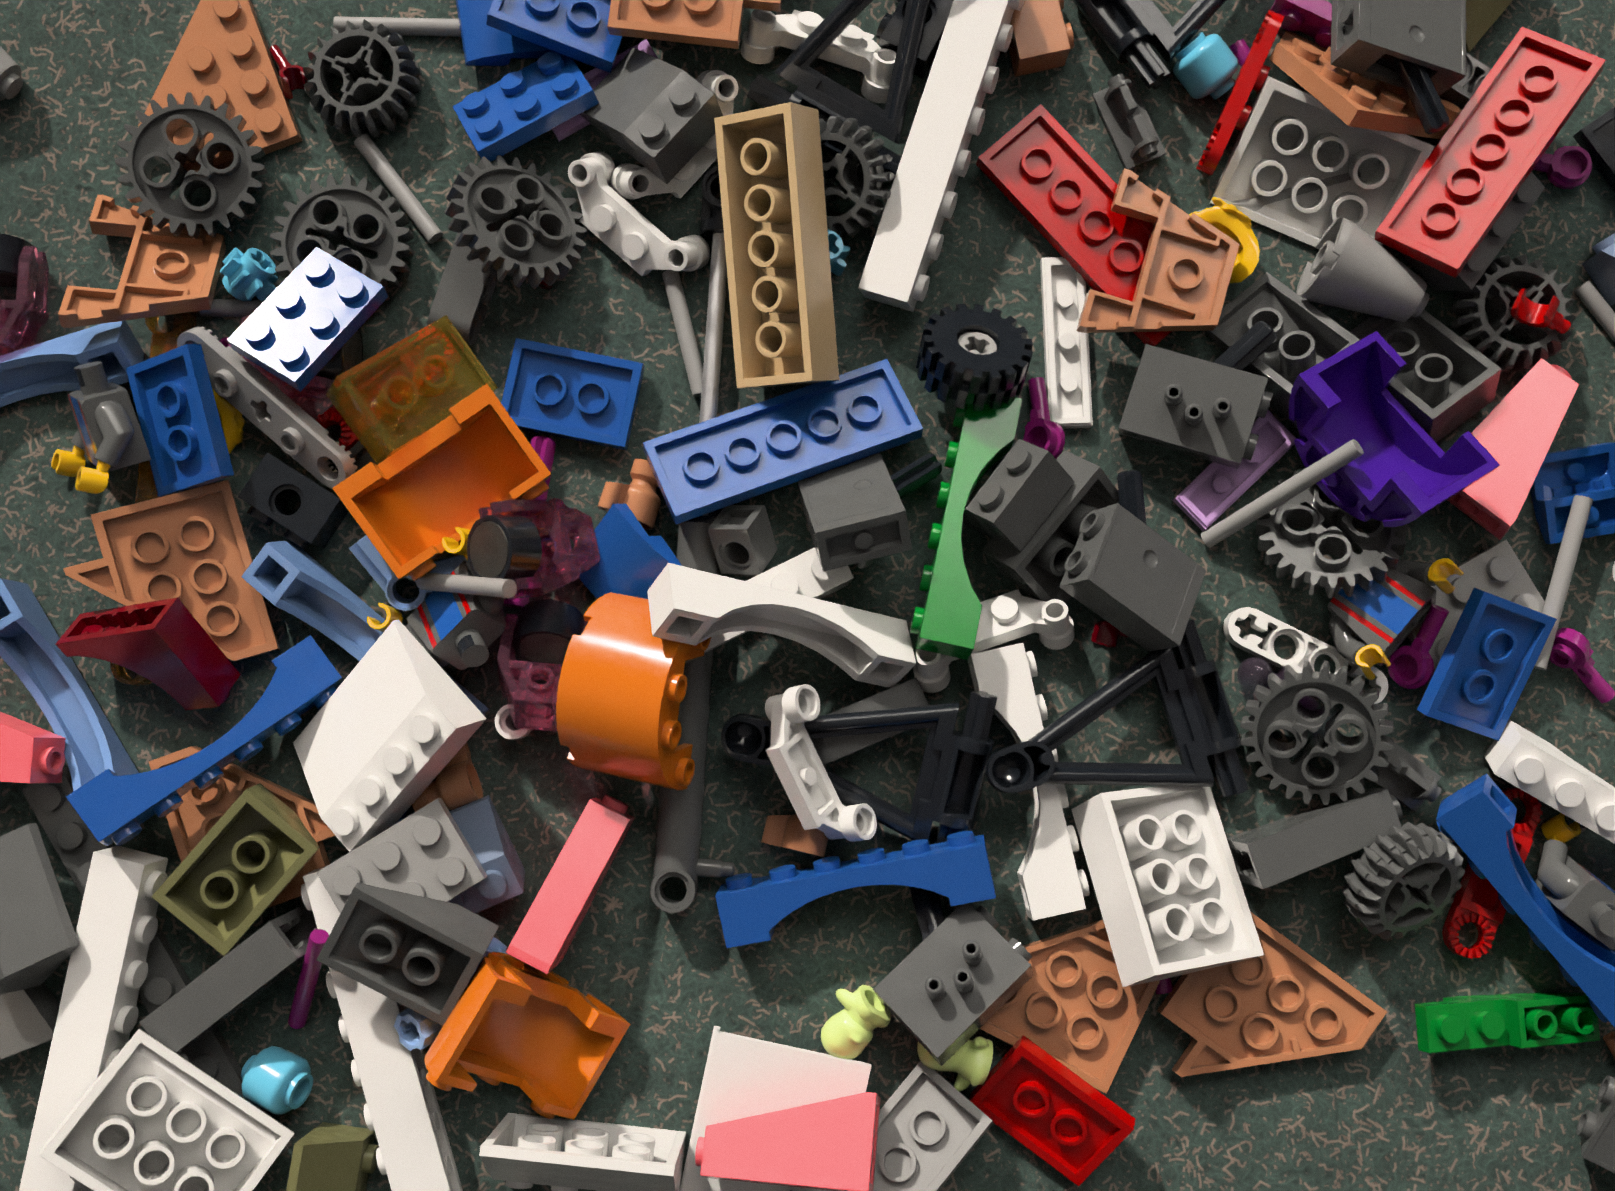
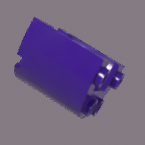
[1289,331,1500,527]

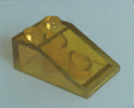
[326,315,498,465]

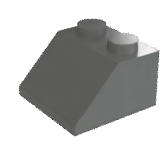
[963,439,1075,552]

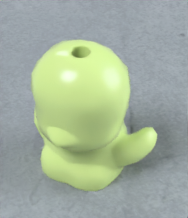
[821,985,891,1060]
[917,1036,993,1091]

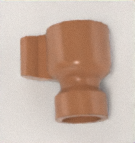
[597,459,661,530]
[412,742,483,812]
[761,814,828,857]

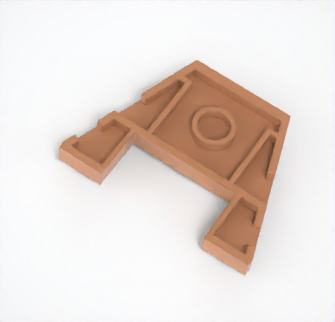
[1076,168,1240,333]
[58,195,226,328]

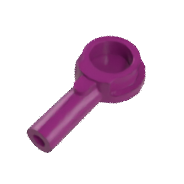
[1533,146,1592,189]
[1023,377,1065,459]
[1388,604,1449,689]
[1549,628,1615,703]

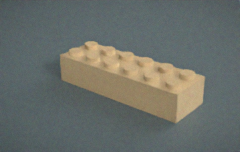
[714,102,839,388]

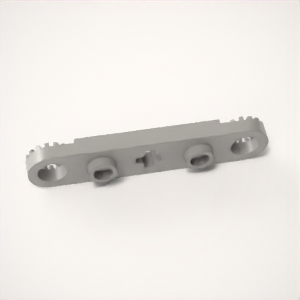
[177,326,357,488]

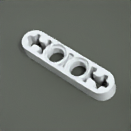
[1223,607,1388,704]

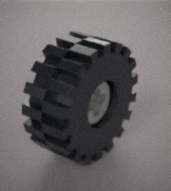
[916,304,1033,411]

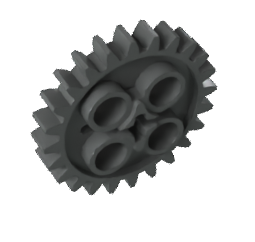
[115,92,267,239]
[445,155,587,289]
[270,174,415,301]
[1256,470,1409,598]
[1240,660,1394,805]

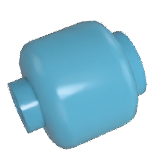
[1173,32,1238,100]
[241,1046,313,1115]

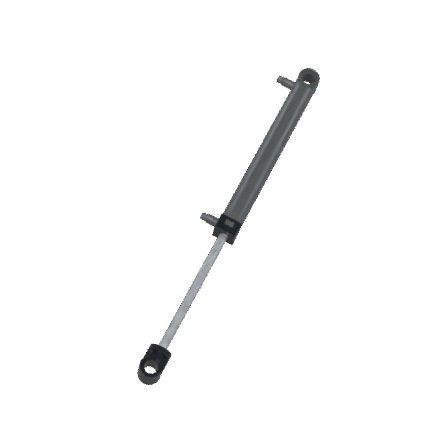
[650,166,735,913]

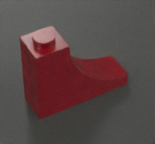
[55,597,241,710]

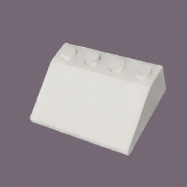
[1210,76,1434,249]
[293,619,487,852]
[1071,786,1264,987]
[39,1029,295,1191]
[479,1113,686,1191]

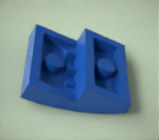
[456,0,552,66]
[1530,442,1615,544]
[569,504,682,599]

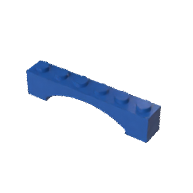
[66,635,343,846]
[1436,773,1615,1028]
[715,831,996,948]

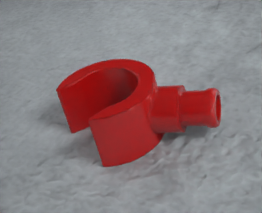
[1510,288,1571,334]

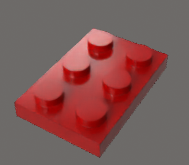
[969,1035,1135,1186]

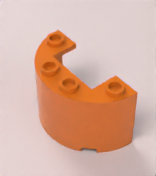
[332,383,551,582]
[556,592,711,790]
[424,952,631,1120]

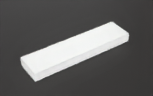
[1040,257,1093,429]

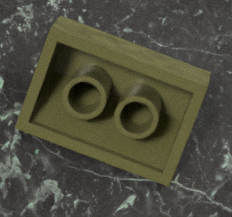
[151,783,320,956]
[286,1122,379,1191]

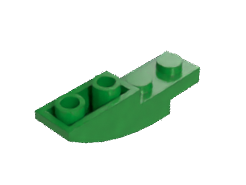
[1415,993,1600,1053]

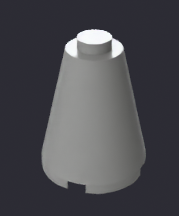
[1296,217,1430,322]

